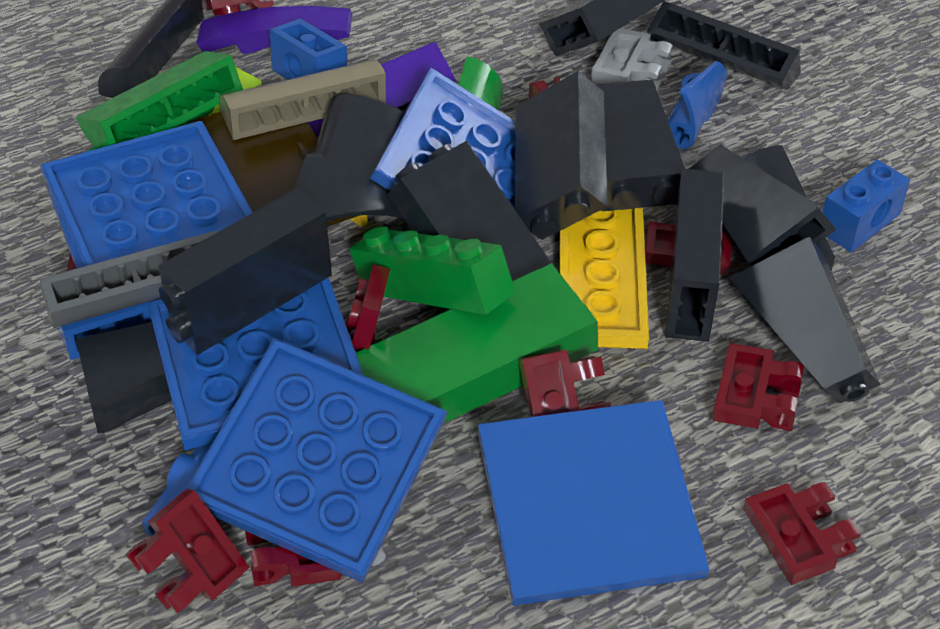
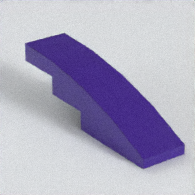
[196,6,353,54]

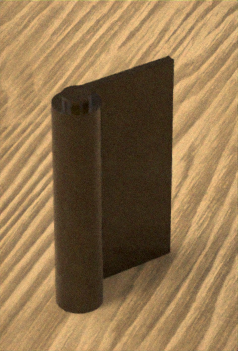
[186,112,358,227]

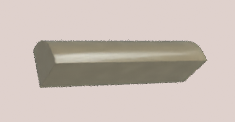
[219,59,386,140]

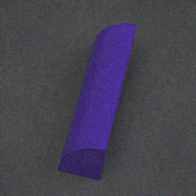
[308,41,457,138]

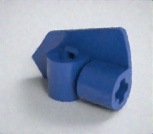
[667,61,728,149]

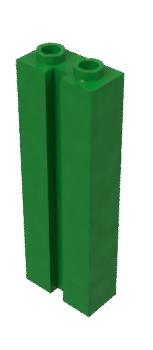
[356,263,598,423]

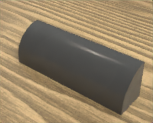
[39,231,217,329]

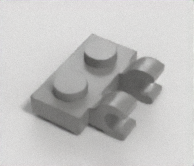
[592,28,672,92]

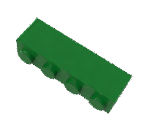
[349,227,516,315]

